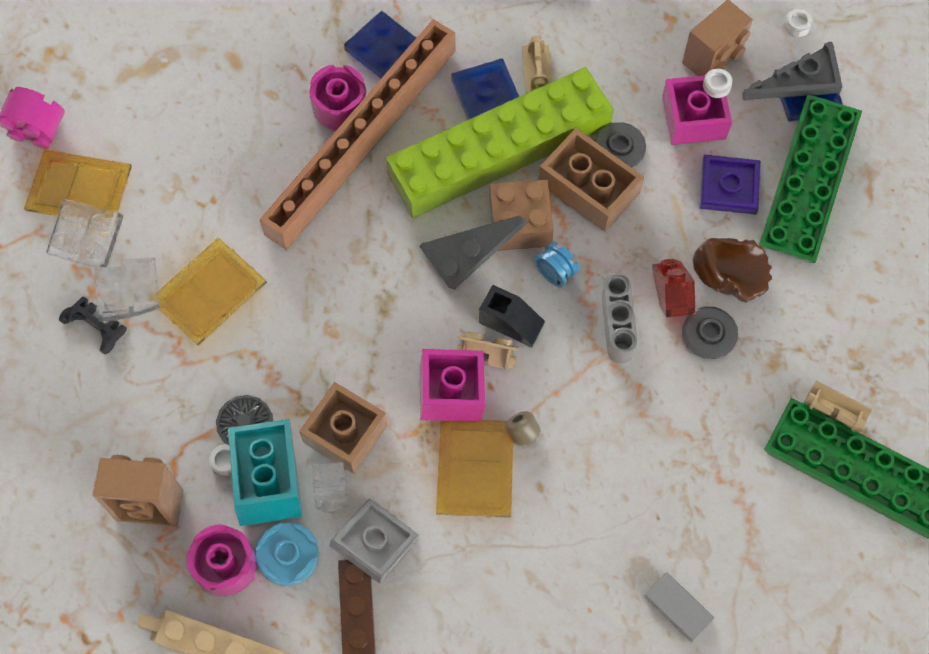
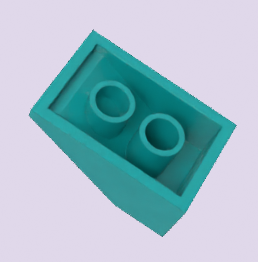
[228,419,302,526]

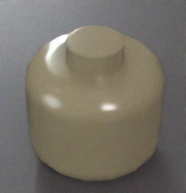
[506,411,541,445]

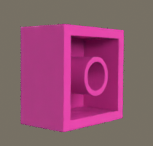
[662,75,732,145]
[420,349,485,422]

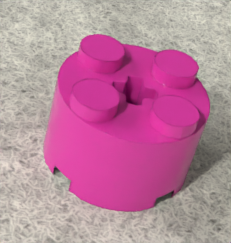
[309,65,366,132]
[0,87,65,149]
[186,524,257,597]

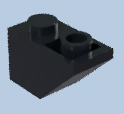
[479,285,545,348]

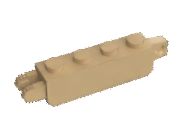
[137,610,289,654]

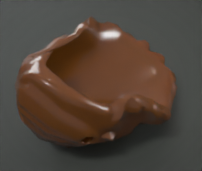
[692,238,772,303]

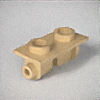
[522,36,552,94]
[456,331,519,370]
[803,380,872,432]

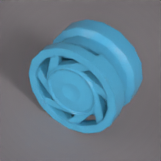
[534,241,580,288]

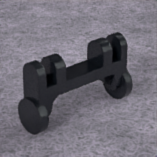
[59,297,127,354]

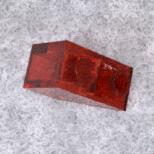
[652,259,696,318]

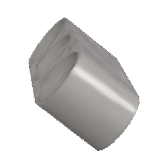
[602,273,637,364]

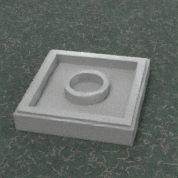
[329,498,419,583]

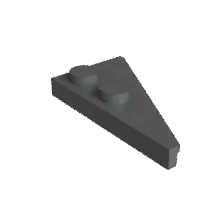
[742,41,843,100]
[419,215,528,289]

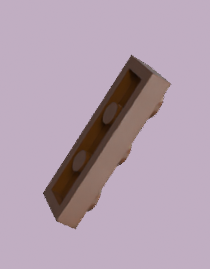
[338,560,376,654]

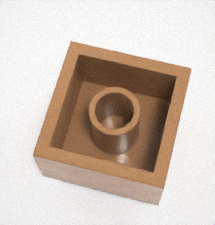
[682,0,753,76]
[489,179,554,251]
[299,382,388,474]

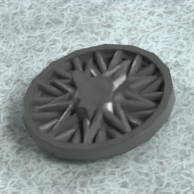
[594,122,646,168]
[682,306,738,359]
[216,395,273,445]

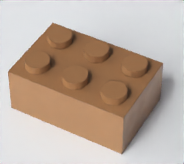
[538,128,644,232]
[92,455,184,527]

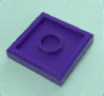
[699,154,761,215]

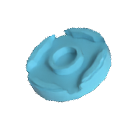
[256,522,319,586]

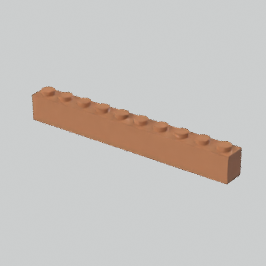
[259,19,456,250]

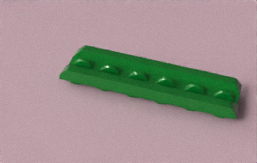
[759,94,862,264]
[764,398,929,539]

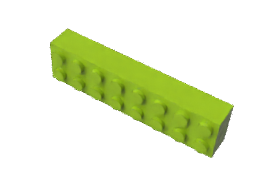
[386,67,614,218]

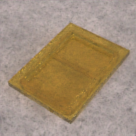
[24,150,132,226]
[149,237,267,346]
[436,420,513,518]

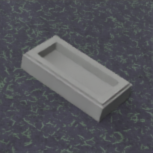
[644,572,714,642]

